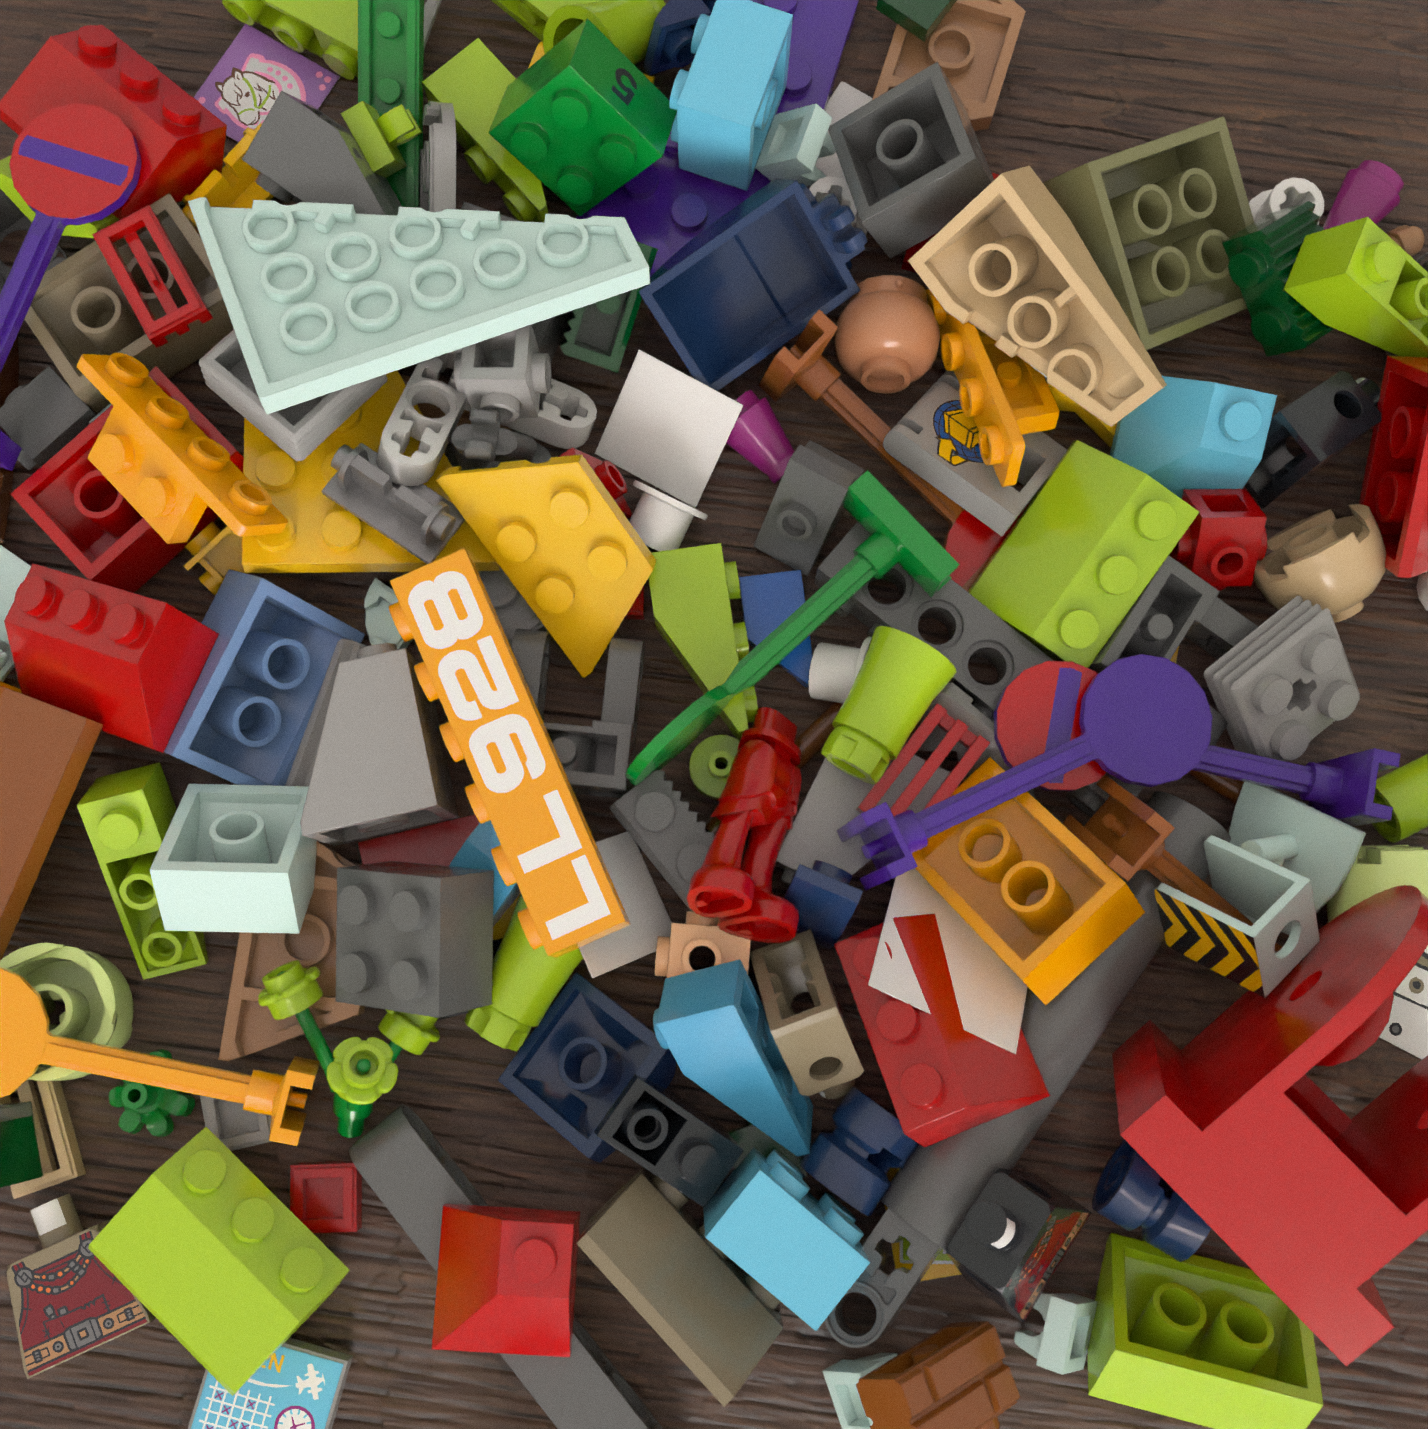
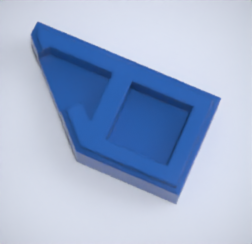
[739,570,813,688]

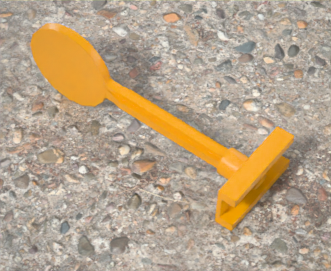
[0,967,320,1146]

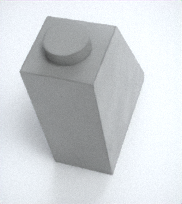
[775,755,950,885]

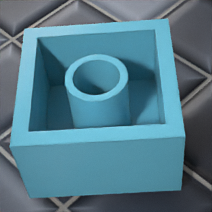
[669,0,793,191]
[703,1147,870,1331]

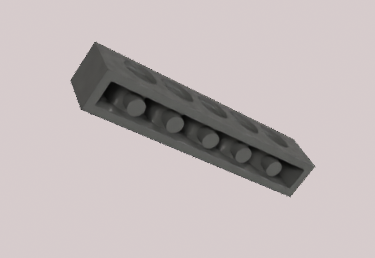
[814,522,1144,817]

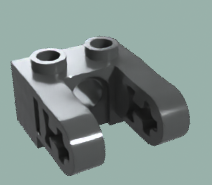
[1088,555,1258,746]
[511,629,645,798]

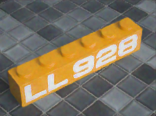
[389,548,631,958]

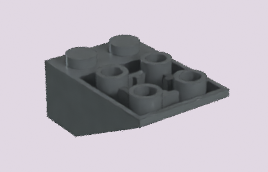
[242,91,402,215]

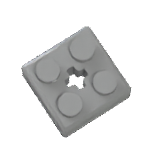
[199,329,387,461]
[1204,596,1360,761]

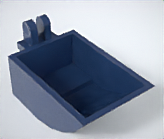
[638,178,868,391]

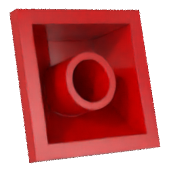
[432,1204,581,1357]

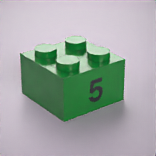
[488,18,677,216]

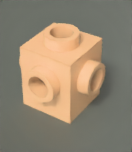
[655,911,751,978]

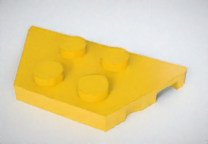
[436,455,656,678]

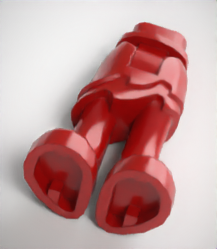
[686,707,802,943]

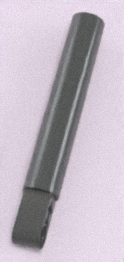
[825,791,1231,1348]

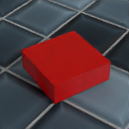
[290,1161,362,1233]

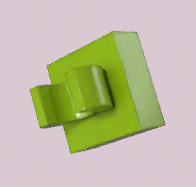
[341,101,422,178]

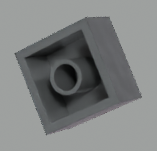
[828,61,994,259]
[335,861,494,1018]

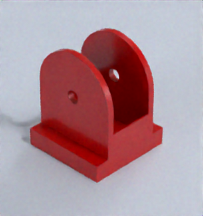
[1112,885,1428,1366]

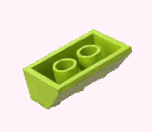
[968,440,1199,668]
[88,1127,350,1396]
[1087,1233,1324,1429]

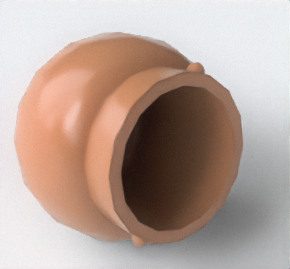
[835,275,940,394]

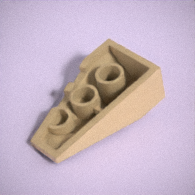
[908,166,1167,427]

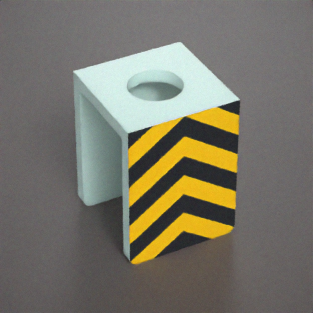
[1154,835,1320,998]

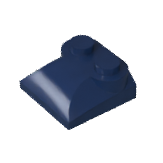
[498,972,677,1163]

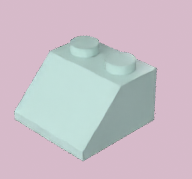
[150,784,317,934]

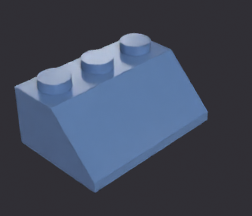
[164,569,365,786]

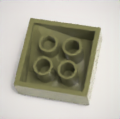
[1043,116,1254,350]

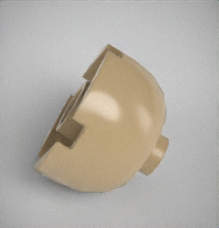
[1253,504,1386,623]

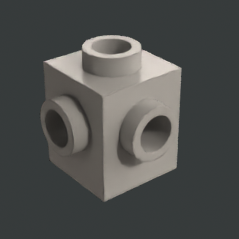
[454,324,551,423]

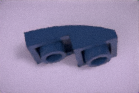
[643,0,716,75]
[783,860,863,949]

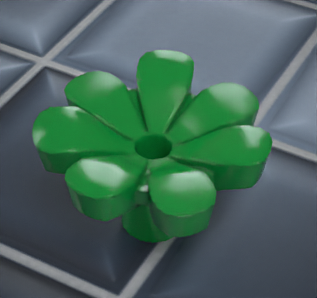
[109,1049,195,1137]

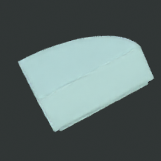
[364,578,412,650]

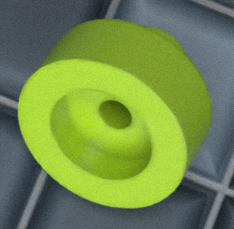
[689,735,740,801]

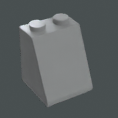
[300,643,459,846]

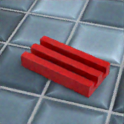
[92,205,213,348]
[856,703,990,816]

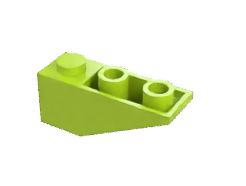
[222,0,358,80]
[422,38,548,222]
[1284,217,1428,357]
[649,543,758,741]
[77,762,208,980]

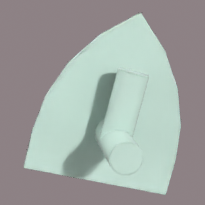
[1229,782,1366,923]

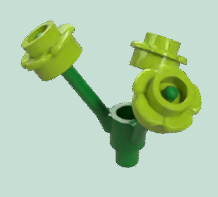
[258,960,440,1138]

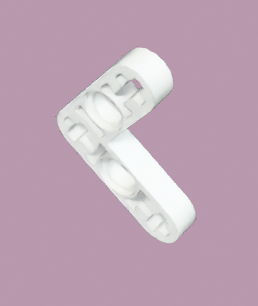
[376,348,597,486]

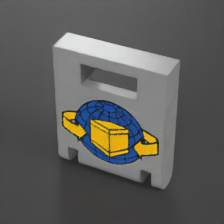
[883,371,1067,536]

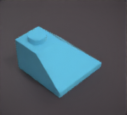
[1110,376,1277,499]

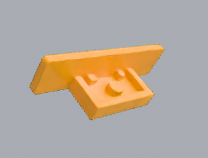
[926,289,1060,487]
[76,353,288,544]

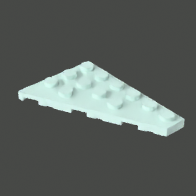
[188,197,650,415]

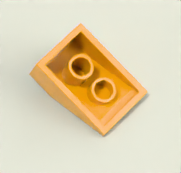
[912,757,1145,1006]

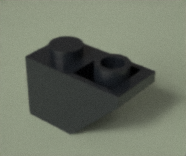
[594,1074,744,1207]

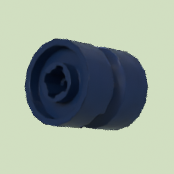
[799,1086,919,1217]
[1092,1139,1211,1262]

